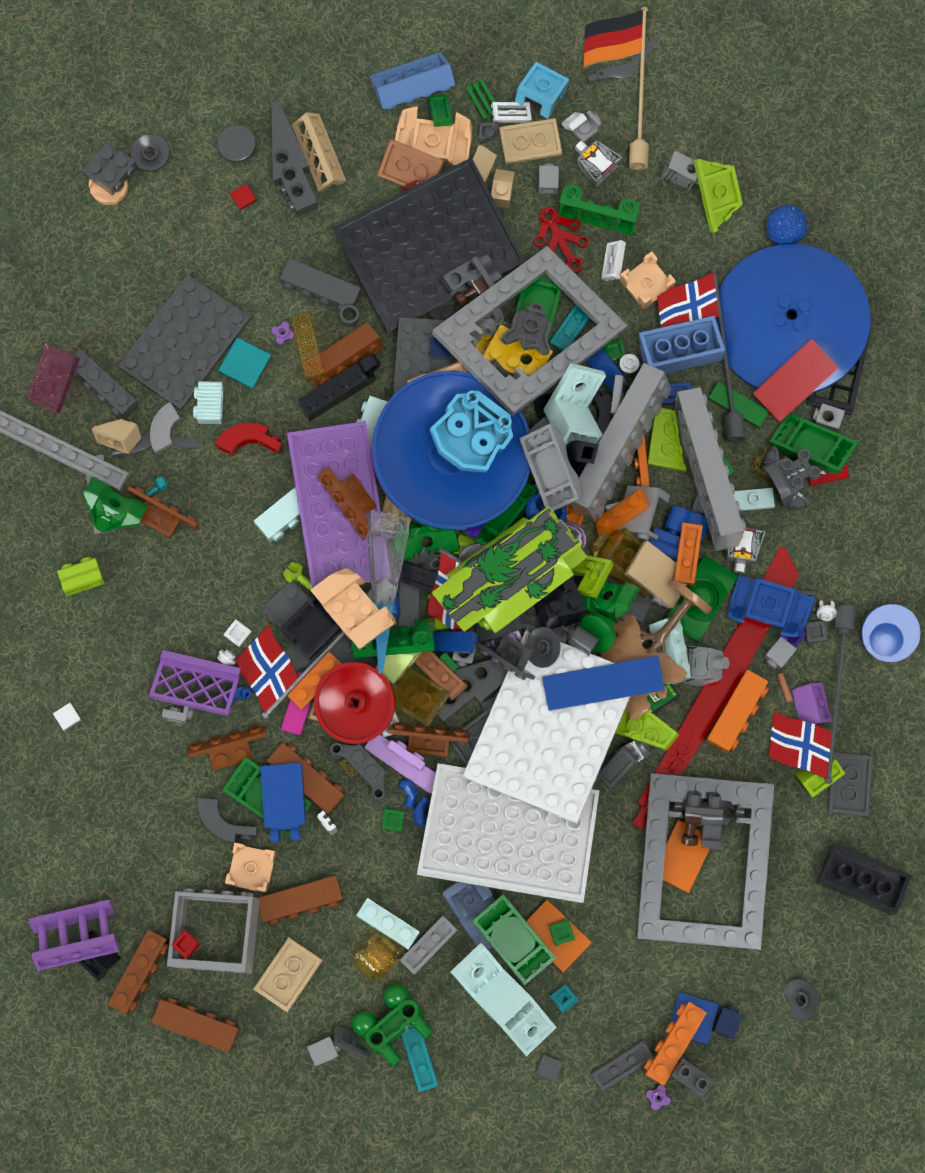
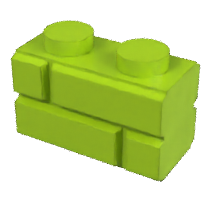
[57,557,105,597]

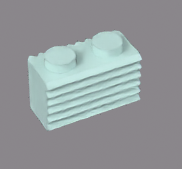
[193,381,224,424]

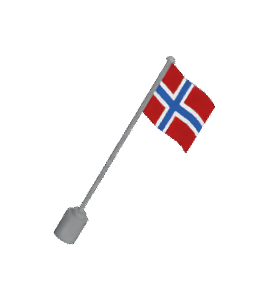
[236,577,397,719]

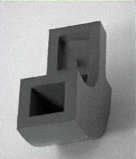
[197,798,258,844]

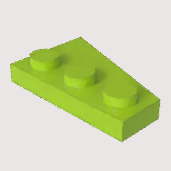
[647,408,686,472]
[616,710,679,751]

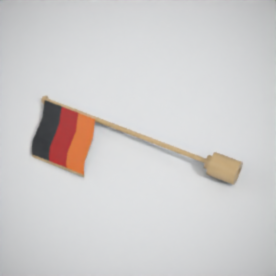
[583,7,649,170]

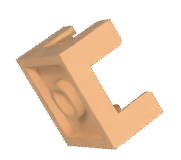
[620,252,676,310]
[225,843,276,894]

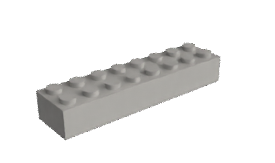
[570,363,671,522]
[673,387,746,551]

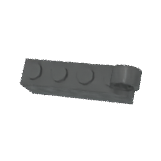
[280,258,362,327]

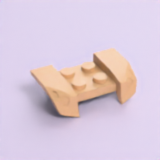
[395,107,472,166]
[311,568,396,650]

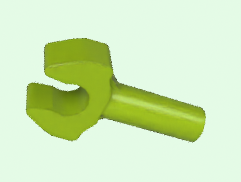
[283,562,312,591]

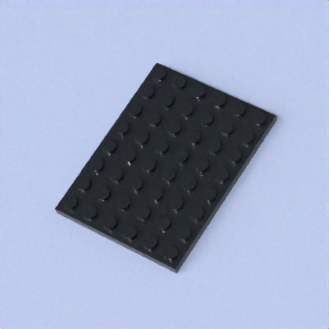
[333,157,526,333]

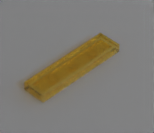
[291,312,326,382]

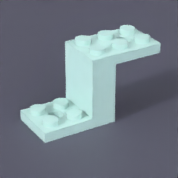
[543,363,606,468]
[451,943,557,1057]

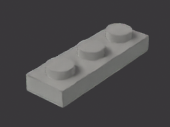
[400,916,458,975]

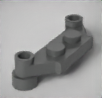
[329,743,387,804]

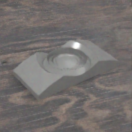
[519,423,581,511]

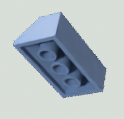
[369,52,455,109]
[638,316,726,374]

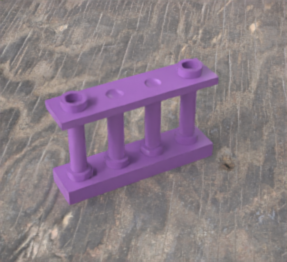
[28,900,120,971]

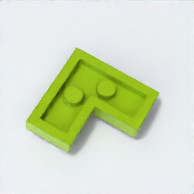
[571,555,614,598]

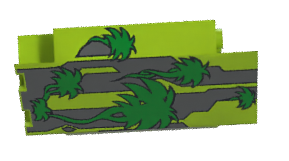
[431,506,587,633]

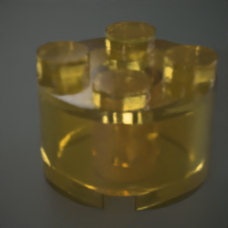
[354,934,401,983]

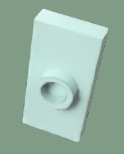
[734,488,775,511]

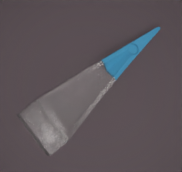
[367,511,409,675]

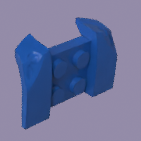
[727,575,816,637]

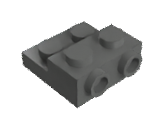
[82,143,137,196]

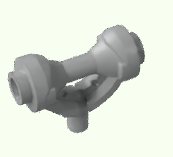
[477,308,511,336]

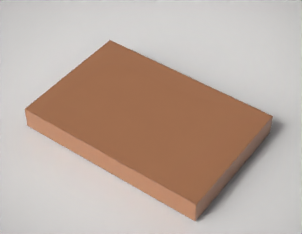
[377,139,445,189]

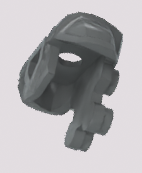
[760,446,821,509]

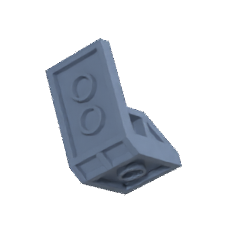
[442,882,495,951]

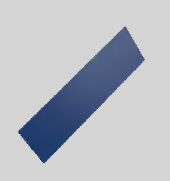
[542,656,665,711]

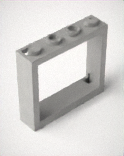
[167,888,260,974]

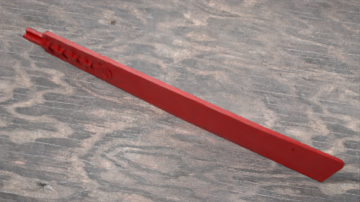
[632,547,799,830]

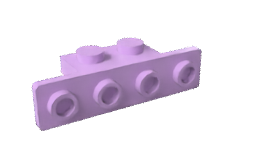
[365,735,436,794]

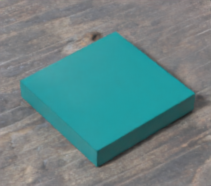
[218,338,272,390]

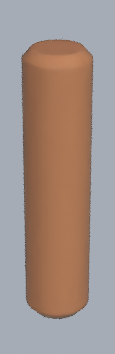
[777,673,793,703]

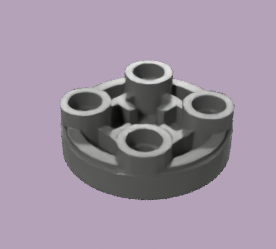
[217,125,256,163]

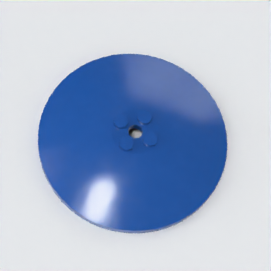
[716,244,871,394]
[372,371,531,530]

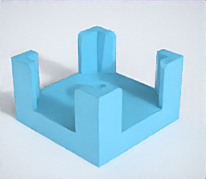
[515,62,569,119]

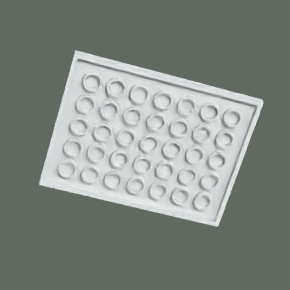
[463,630,631,824]
[417,763,599,903]

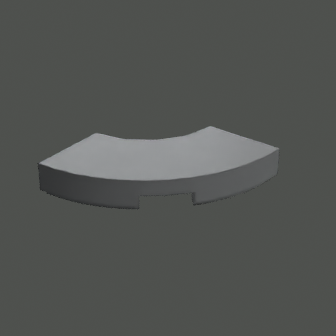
[150,402,180,455]

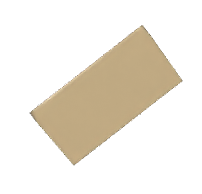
[473,145,497,182]

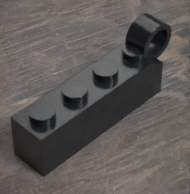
[298,354,381,422]

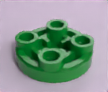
[578,613,616,653]

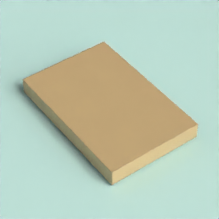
[499,118,563,164]
[625,541,687,608]
[254,937,323,1013]

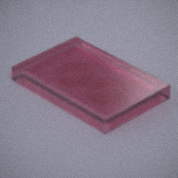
[26,344,80,413]

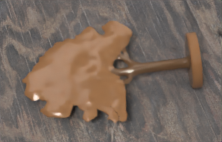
[600,579,713,720]

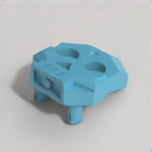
[430,390,513,473]

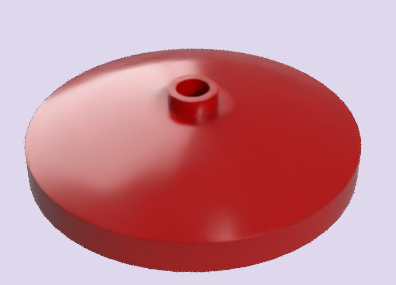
[314,662,396,744]

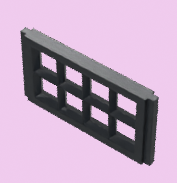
[806,334,870,416]

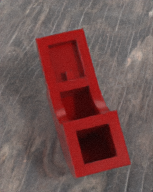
[215,423,283,457]

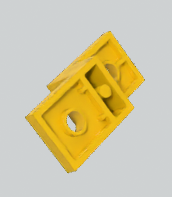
[476,324,553,377]

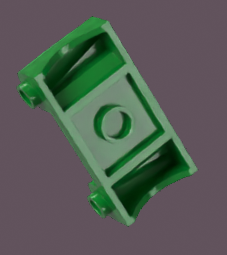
[558,184,639,235]
[352,617,437,658]

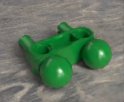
[351,983,434,1068]

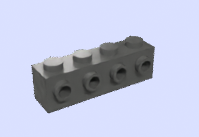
[66,349,139,420]

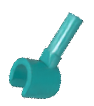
[145,477,168,497]

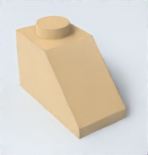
[491,169,515,208]
[92,419,142,454]

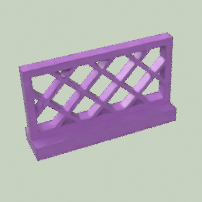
[149,650,241,716]

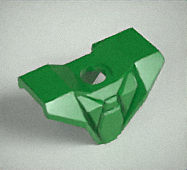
[82,477,148,533]
[393,522,461,562]
[580,579,640,624]

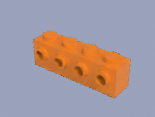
[706,669,769,754]
[644,1002,707,1086]

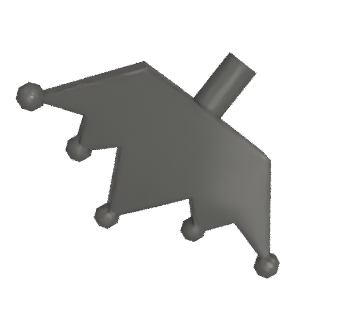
[408,546,441,566]

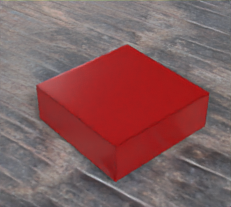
[230,184,257,211]
[172,929,201,960]

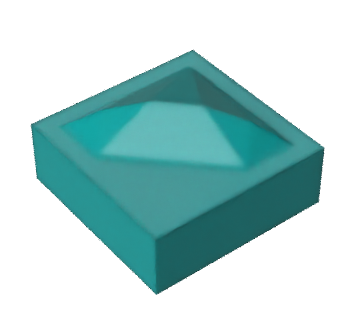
[549,984,579,1014]

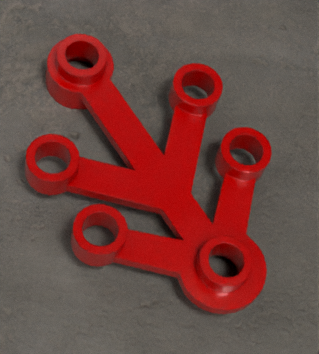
[534,207,589,274]

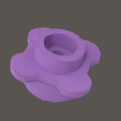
[271,322,294,344]
[646,1085,671,1110]

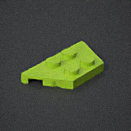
[693,159,743,233]

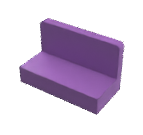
[792,683,832,725]

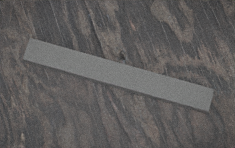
[0,410,130,492]

